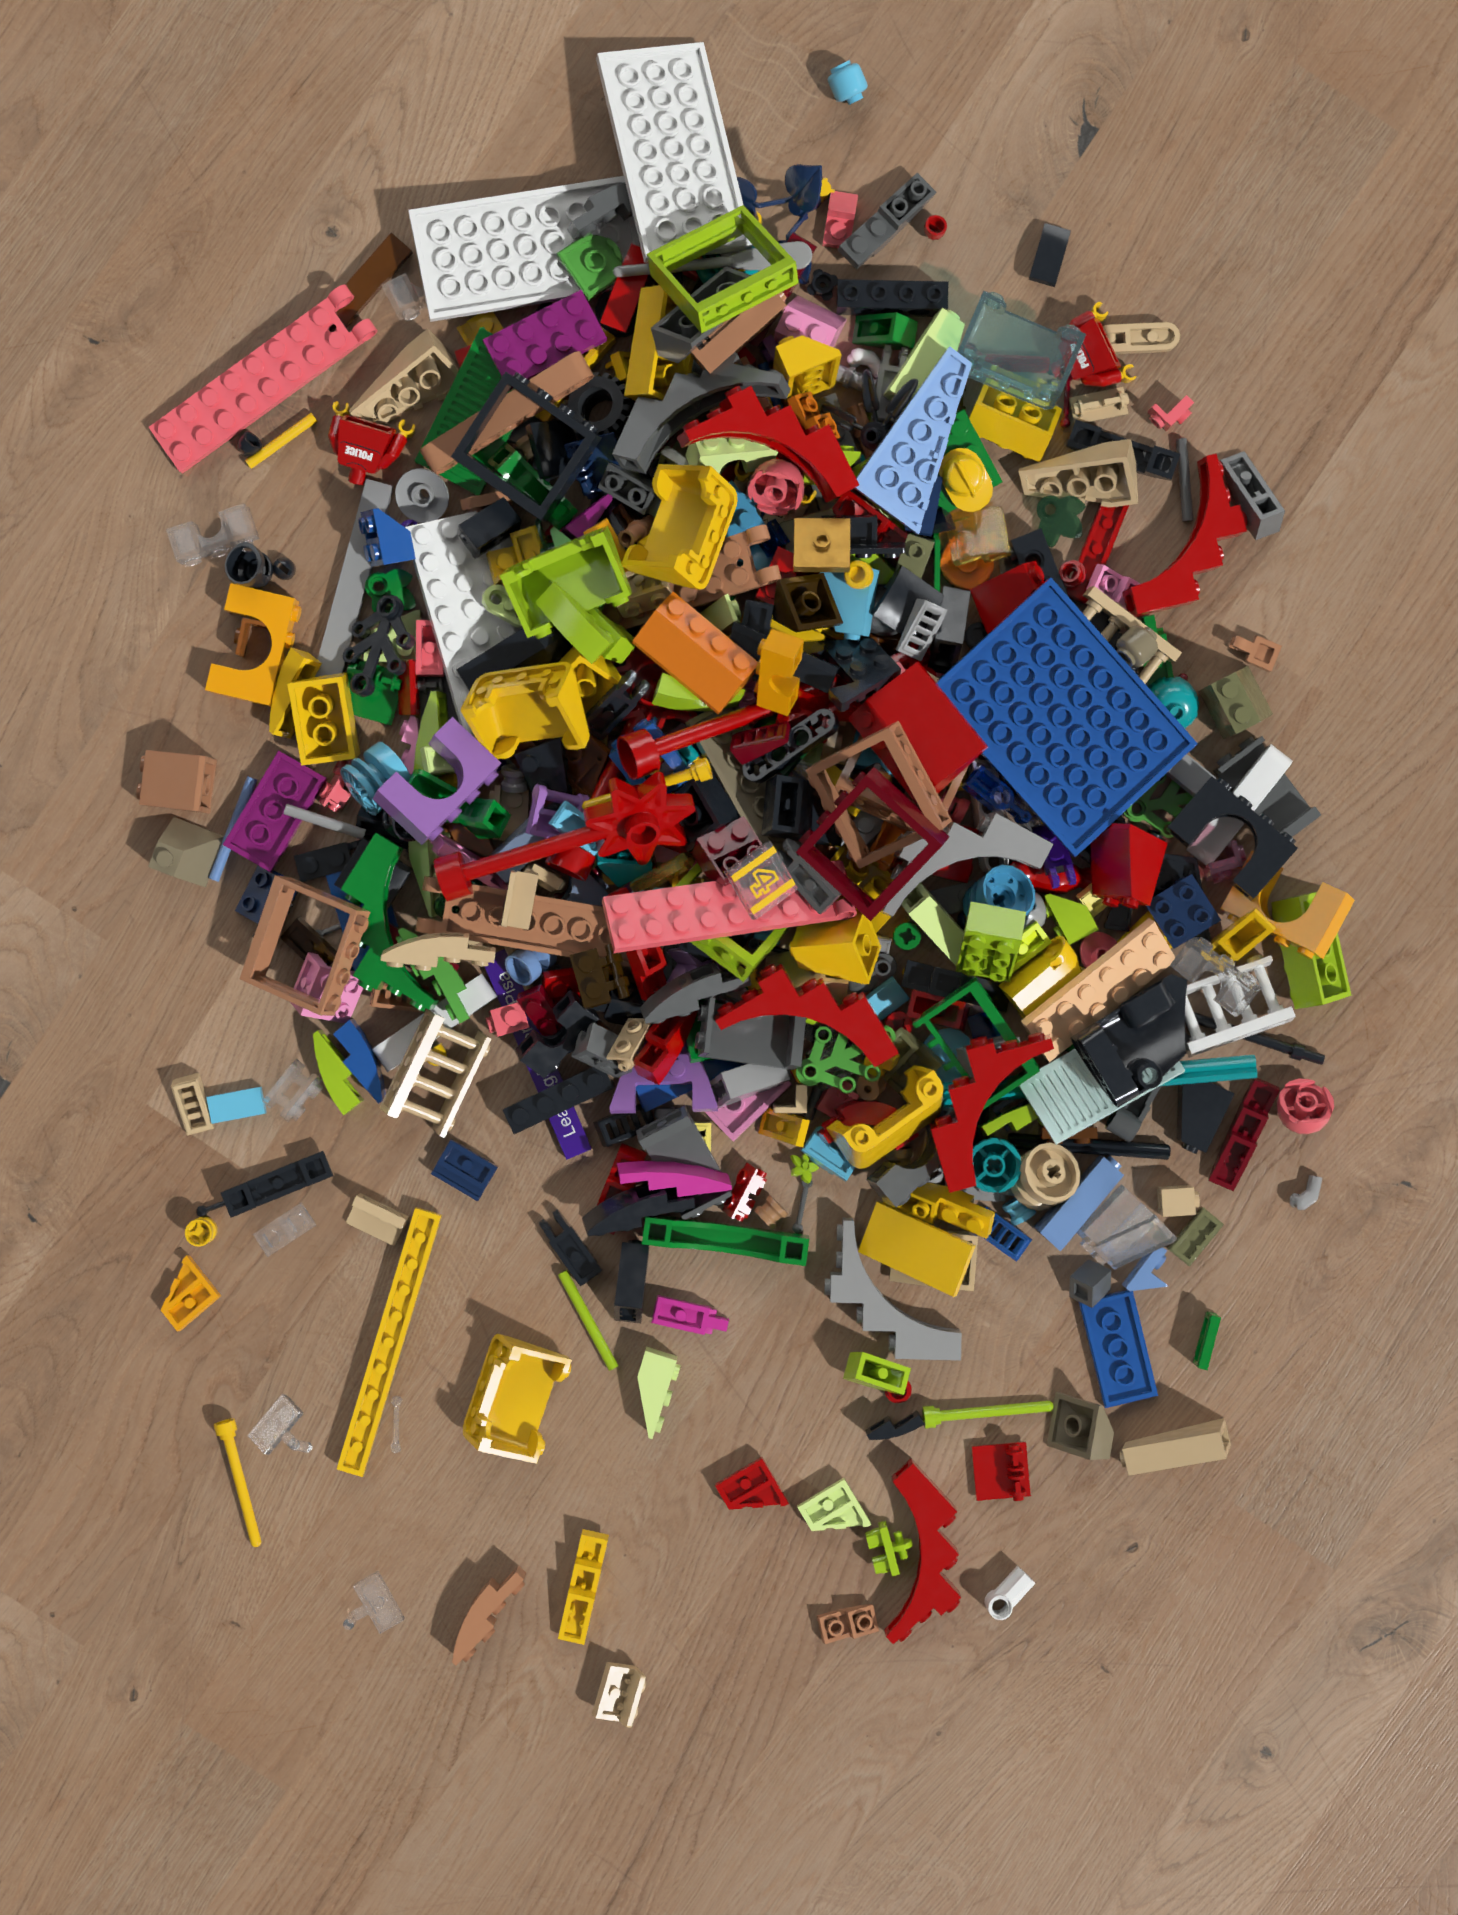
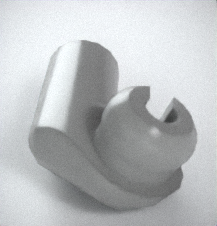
[1289,1175,1323,1210]

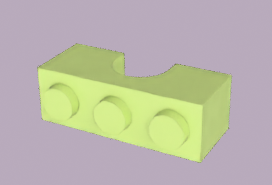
[686,438,778,474]

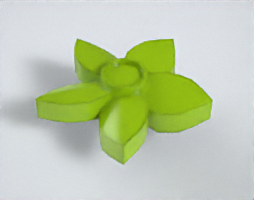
[790,1153,819,1184]

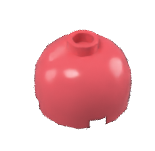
[748,459,804,516]
[1277,1079,1334,1134]

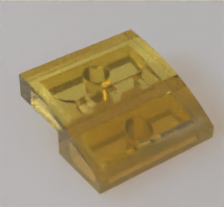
[947,506,1011,566]
[629,852,695,892]

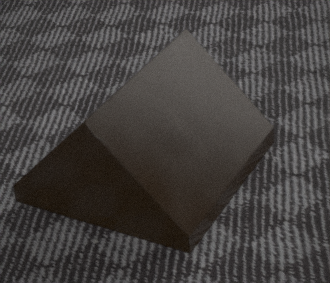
[772,573,843,633]

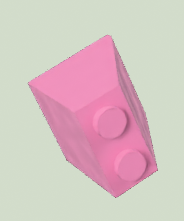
[774,295,847,347]

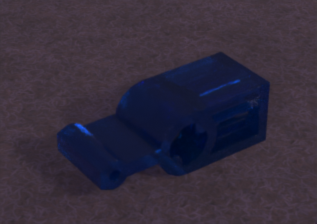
[961,765,1032,824]

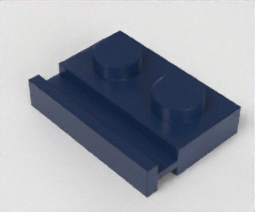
[431,1139,499,1201]

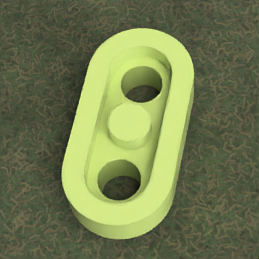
[482,584,523,628]

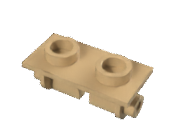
[1069,387,1129,423]
[606,1018,651,1072]

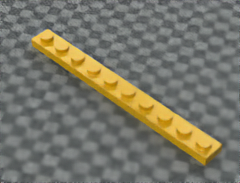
[337,1207,442,1477]

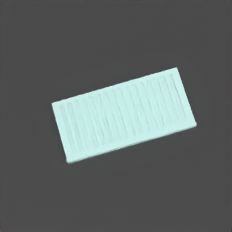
[1018,1049,1185,1145]

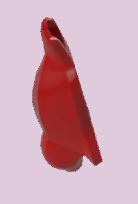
[1009,860,1092,894]

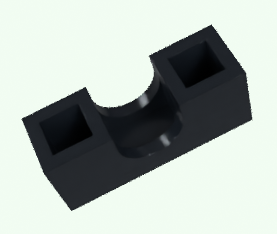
[516,989,599,1079]

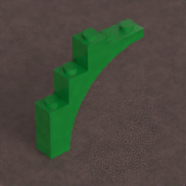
[341,833,439,1012]

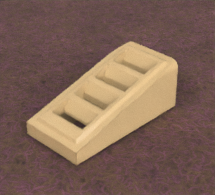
[171,1073,214,1136]

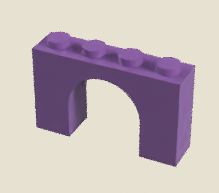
[373,717,501,845]

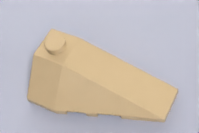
[349,329,460,424]
[1018,439,1138,507]

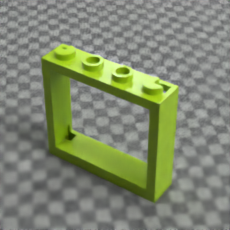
[647,205,799,333]
[675,863,791,982]

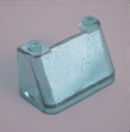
[958,291,1086,409]

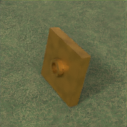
[793,518,850,573]

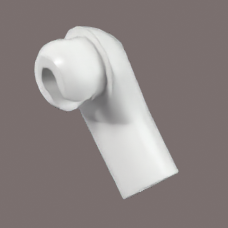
[847,348,881,379]

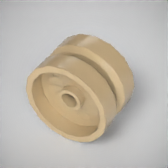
[1011,1143,1080,1211]

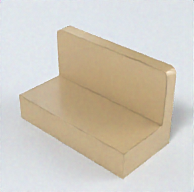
[501,870,539,930]
[773,1081,807,1113]
[346,1193,409,1246]

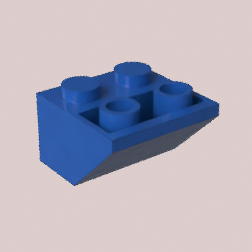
[358,508,416,567]

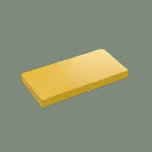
[858,1201,976,1297]

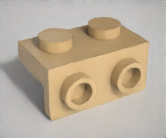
[592,1662,646,1728]

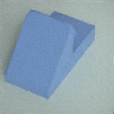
[1122,1241,1168,1291]

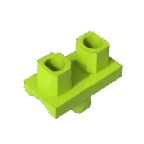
[865,1520,913,1576]

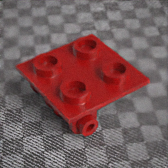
[972,1441,1031,1501]

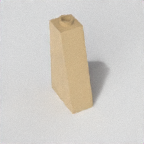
[1120,1418,1231,1476]

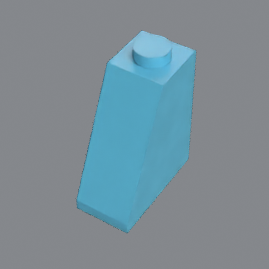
[820,568,880,641]

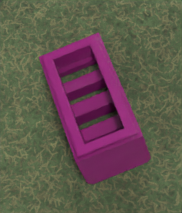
[560,494,613,540]

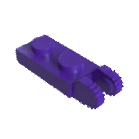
[1032,825,1076,888]

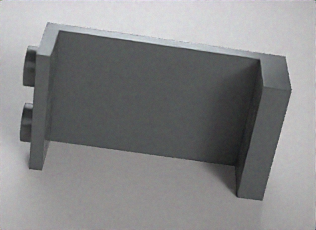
[1213,736,1321,837]
[695,997,806,1070]
[636,1105,732,1221]

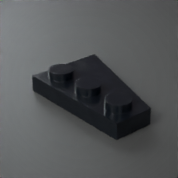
[514,737,572,811]

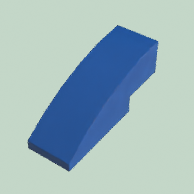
[333,1019,386,1104]

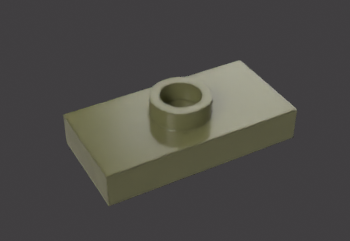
[1167,1206,1224,1267]

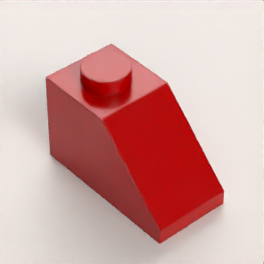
[906,990,971,1032]

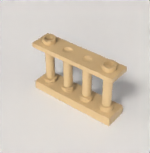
[1083,586,1182,684]
[379,1009,491,1138]

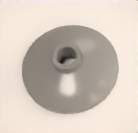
[395,468,449,523]

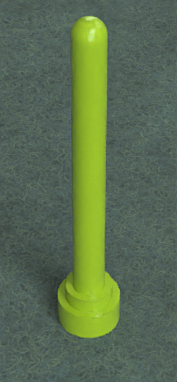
[922,1401,1054,1429]

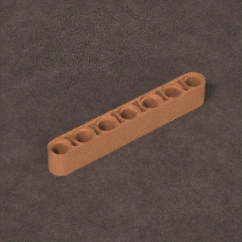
[420,351,594,475]

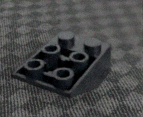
[761,774,842,848]

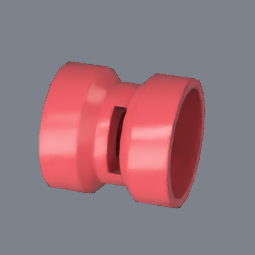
[941,789,971,824]

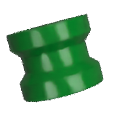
[893,923,921,950]

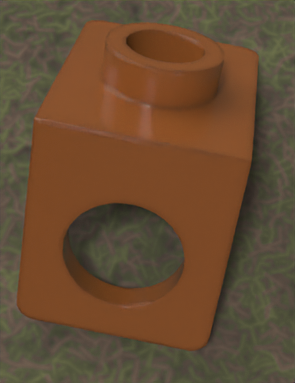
[234,618,268,657]

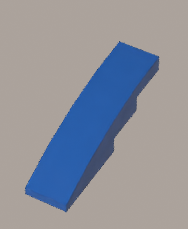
[636,1059,746,1112]

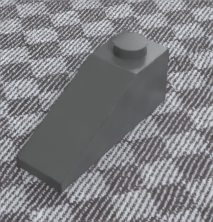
[1220,451,1285,541]

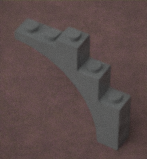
[612,352,791,474]

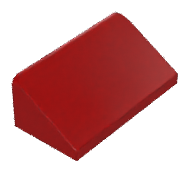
[397,659,420,715]

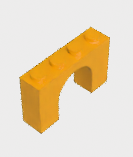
[205,583,301,707]
[1220,851,1355,959]

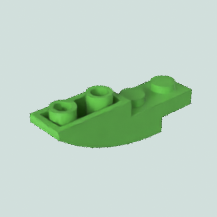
[396,928,470,1023]

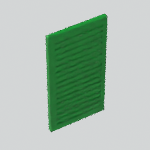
[414,327,515,496]

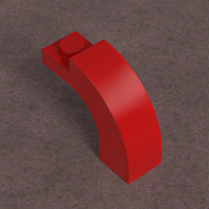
[817,1099,919,1151]

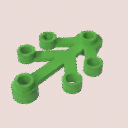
[1123,774,1193,838]
[796,1026,896,1094]

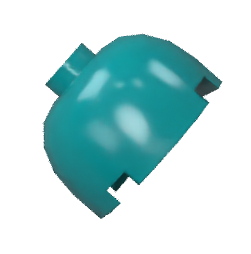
[1149,676,1200,729]
[973,1137,1021,1193]

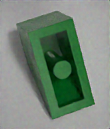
[852,312,918,350]

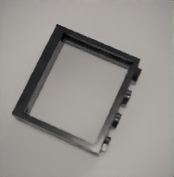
[451,372,602,522]

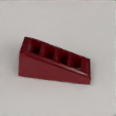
[730,721,790,765]

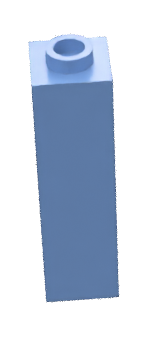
[1034,1155,1124,1251]

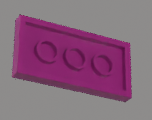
[483,290,607,391]
[223,750,327,873]

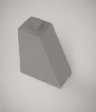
[710,1064,790,1109]

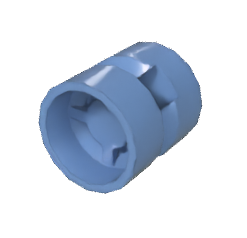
[505,949,557,986]

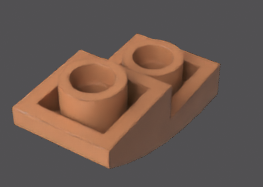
[816,1604,879,1644]

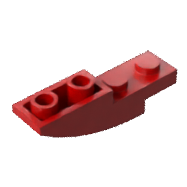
[602,887,667,1001]

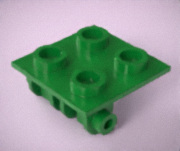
[347,660,402,726]

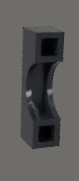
[503,1067,615,1134]

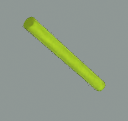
[558,1270,618,1371]

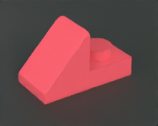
[822,191,858,248]
[416,620,444,677]

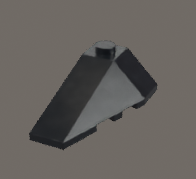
[456,626,573,691]

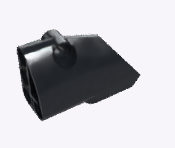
[1070,974,1188,1108]

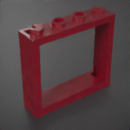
[796,767,949,921]

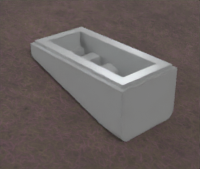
[896,599,947,661]

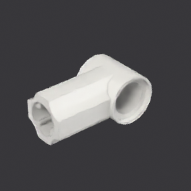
[984,1566,1035,1620]

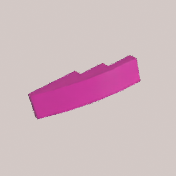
[617,1161,732,1197]

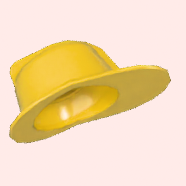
[939,448,993,512]

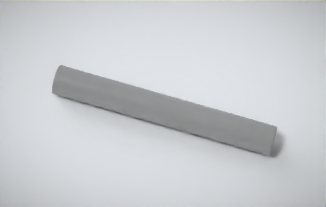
[284,804,366,839]

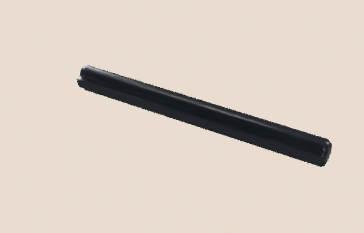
[1007,1133,1171,1160]

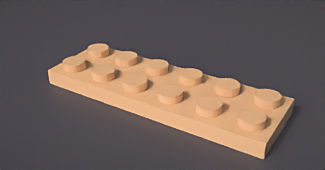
[1021,918,1177,1062]

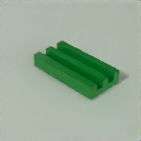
[1193,1311,1221,1371]

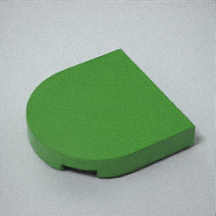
[556,234,623,302]

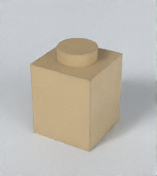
[1157,1185,1200,1217]

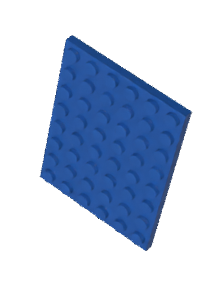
[936,578,1198,857]

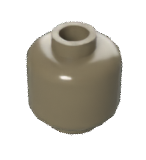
[1116,625,1158,667]

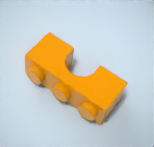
[754,629,804,716]

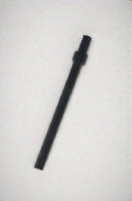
[1194,1012,1325,1065]

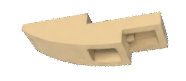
[381,932,496,971]

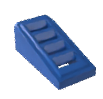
[982,1206,1032,1262]

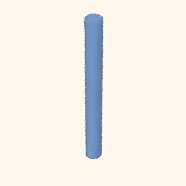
[209,776,257,882]

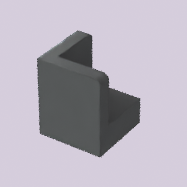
[1069,1260,1111,1308]

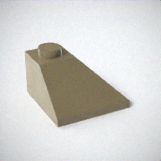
[148,817,224,887]
[1047,1392,1114,1460]

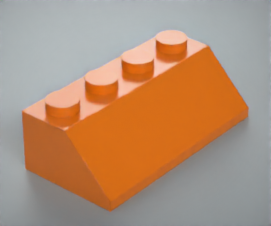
[632,592,758,714]

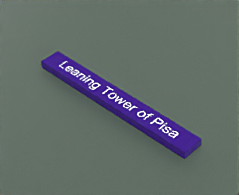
[484,949,592,1160]

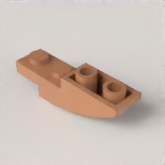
[452,1565,526,1665]

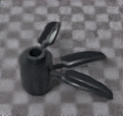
[821,369,918,450]

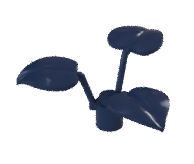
[737,164,822,284]

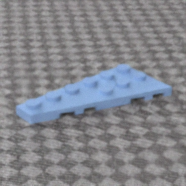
[854,347,972,535]

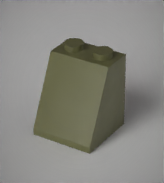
[1199,666,1273,739]

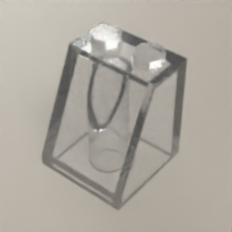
[1077,1184,1177,1269]

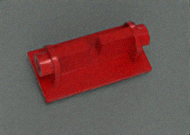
[722,1162,767,1222]

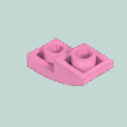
[1086,564,1140,610]
[399,716,420,775]

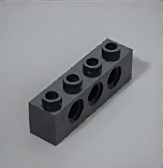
[836,279,949,317]
[1006,528,1069,597]

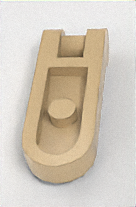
[1103,322,1180,355]

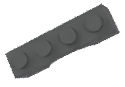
[866,1106,956,1207]

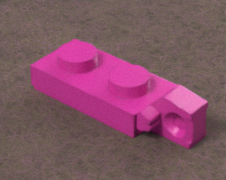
[651,1295,729,1335]

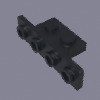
[821,515,906,558]

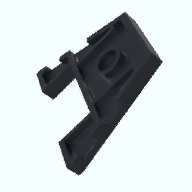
[803,638,901,712]
[1103,853,1211,943]

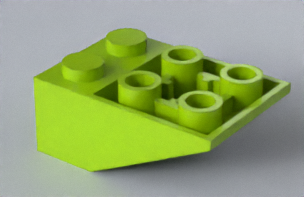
[955,901,1026,982]

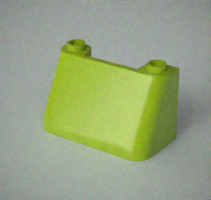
[500,526,632,639]

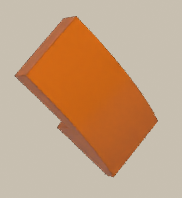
[787,392,840,440]

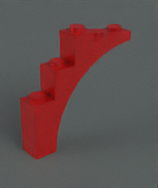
[677,386,859,502]
[1122,453,1247,617]
[715,964,899,1067]
[931,1032,1054,1193]
[884,1458,961,1645]

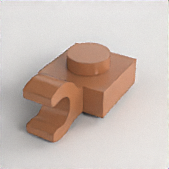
[1228,636,1282,672]

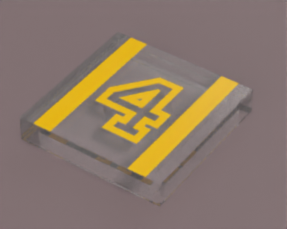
[724,841,798,920]

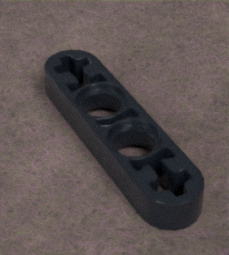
[743,709,839,784]

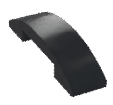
[1066,420,1181,481]
[220,1150,334,1218]

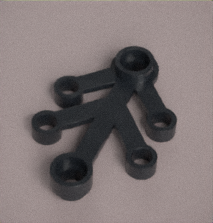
[342,595,415,697]

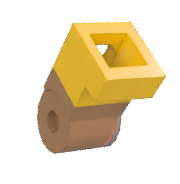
[856,1054,900,1101]

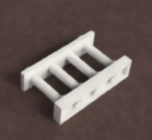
[1185,954,1296,1058]

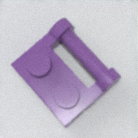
[525,784,589,838]

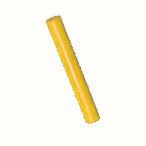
[245,413,318,469]

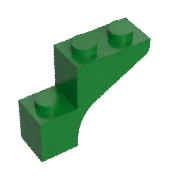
[487,442,578,530]
[408,769,511,839]

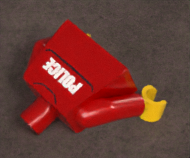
[1050,302,1137,387]
[328,401,415,485]

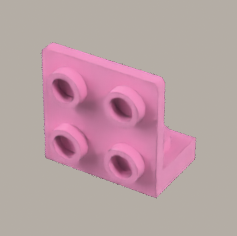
[290,952,363,1023]

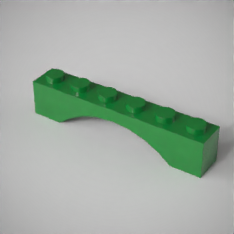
[642,1215,810,1266]

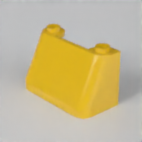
[621,464,738,589]
[460,662,590,759]
[826,1065,943,1169]
[463,1334,572,1464]

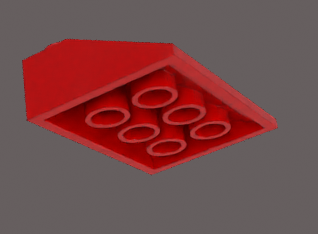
[848,662,988,804]

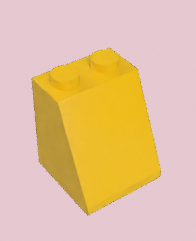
[789,908,881,984]

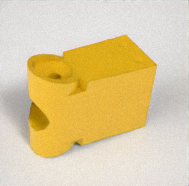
[998,936,1085,1019]

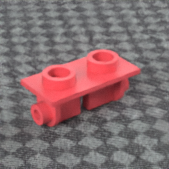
[319,759,353,813]

